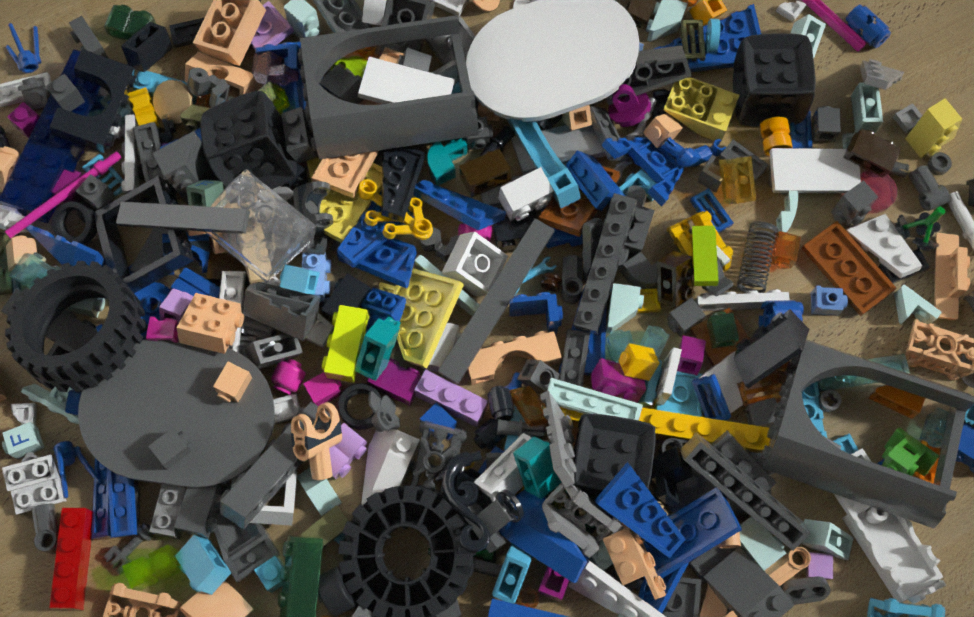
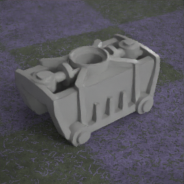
[542,483,622,558]

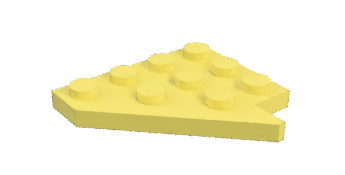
[306,157,382,243]
[379,268,464,369]

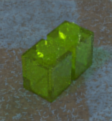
[122,544,181,591]

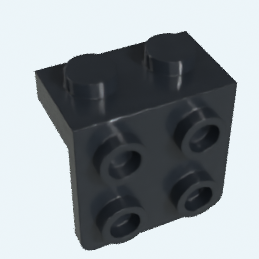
[493,207,537,251]

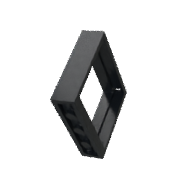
[93,176,194,293]

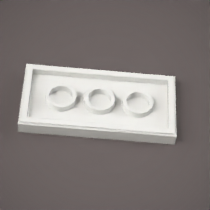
[358,57,455,104]
[769,148,861,193]

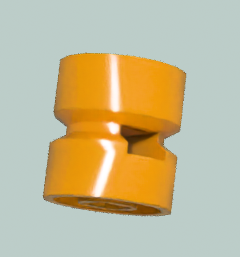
[760,117,793,157]

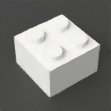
[498,167,554,221]
[442,232,508,297]

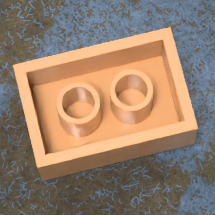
[193,0,266,66]

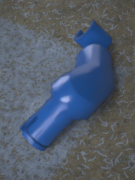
[661,137,726,168]

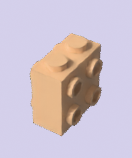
[177,293,244,354]

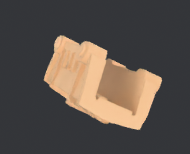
[905,319,974,380]
[103,583,182,617]

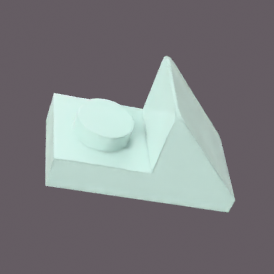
[894,285,942,324]

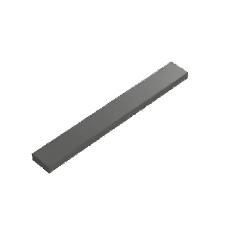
[438,218,554,384]

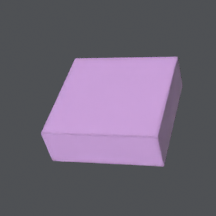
[806,552,833,580]

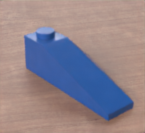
[499,489,587,583]

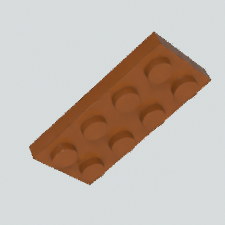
[539,166,620,237]
[801,221,897,317]

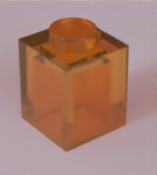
[770,231,801,269]

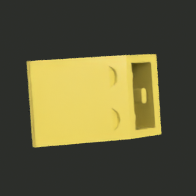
[664,77,739,143]

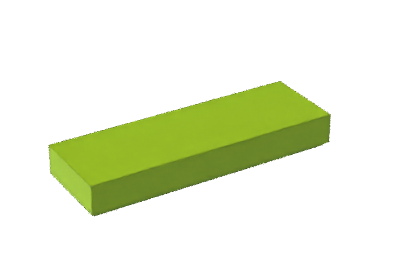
[692,226,718,286]

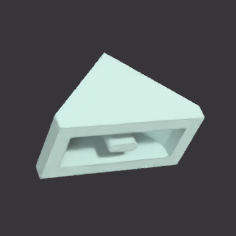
[296,468,342,516]

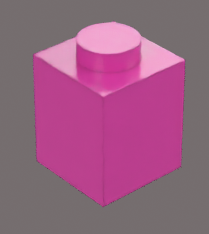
[303,372,342,406]

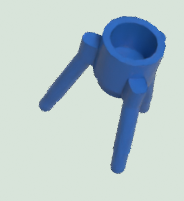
[6,23,42,73]
[53,441,101,498]

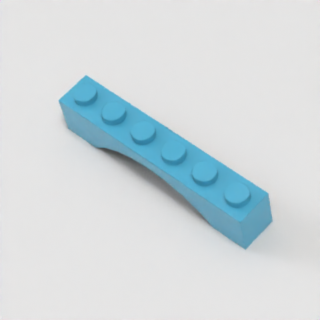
[507,118,581,208]

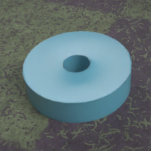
[706,18,720,54]

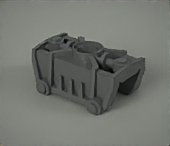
[410,420,467,496]

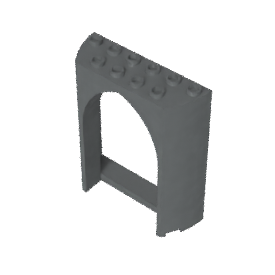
[298,15,478,160]
[761,339,974,529]

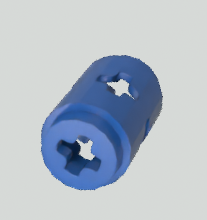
[845,4,891,48]

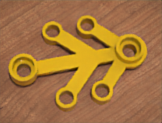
[358,179,433,240]

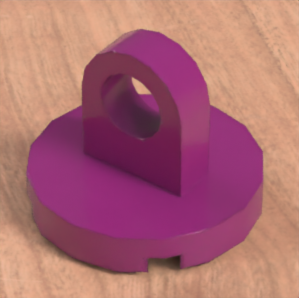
[608,84,651,127]

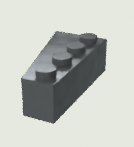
[606,46,692,106]

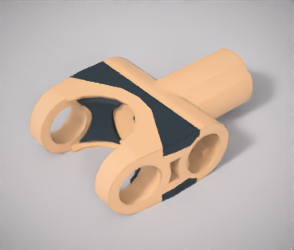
[291,402,342,480]

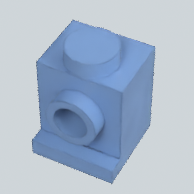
[811,286,848,316]

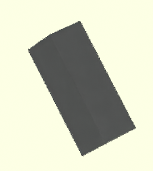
[313,0,373,33]

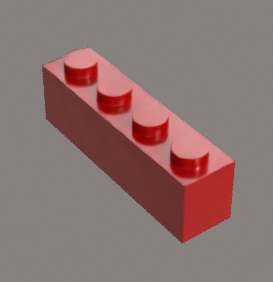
[49,508,93,611]

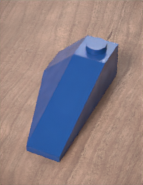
[26,225,106,267]

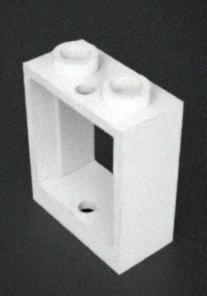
[231,468,297,526]

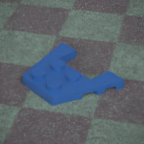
[602,137,684,207]

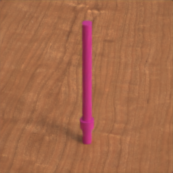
[4,151,122,239]

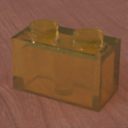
[719,156,756,204]

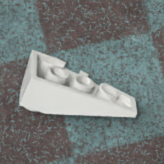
[361,429,420,504]

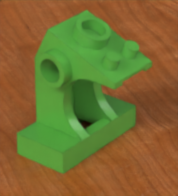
[881,427,939,476]

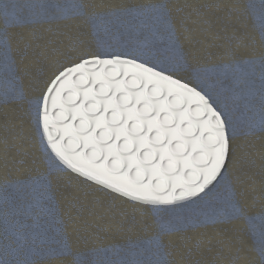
[466,0,639,122]

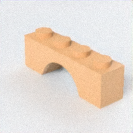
[467,330,562,385]

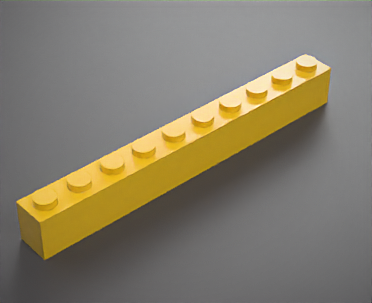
[547,407,770,453]

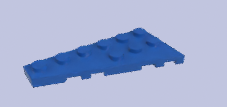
[654,4,761,72]

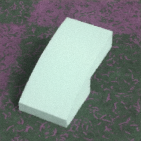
[776,191,798,240]

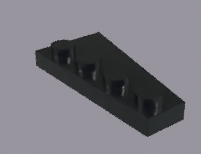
[381,146,426,223]

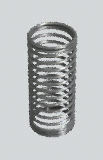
[737,221,778,293]

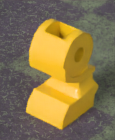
[127,87,159,126]

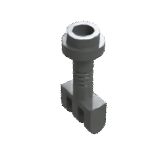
[103,522,153,575]

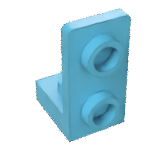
[608,169,657,205]

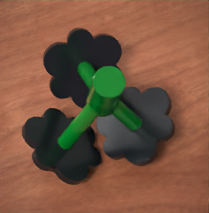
[895,206,945,251]

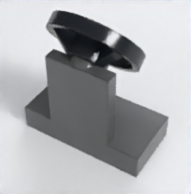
[463,489,524,553]

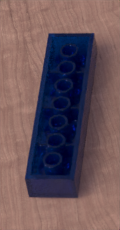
[0,49,110,224]

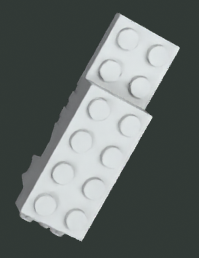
[833,448,946,604]

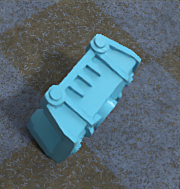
[867,598,945,617]

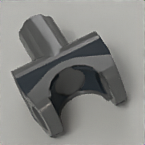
[274,181,333,236]

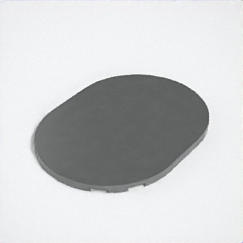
[78,339,275,488]

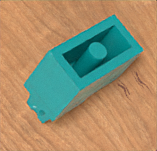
[355,317,401,381]
[513,436,562,499]

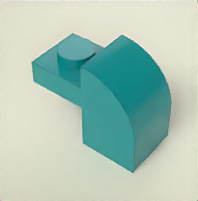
[428,138,467,186]

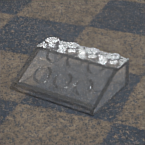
[204,169,316,283]

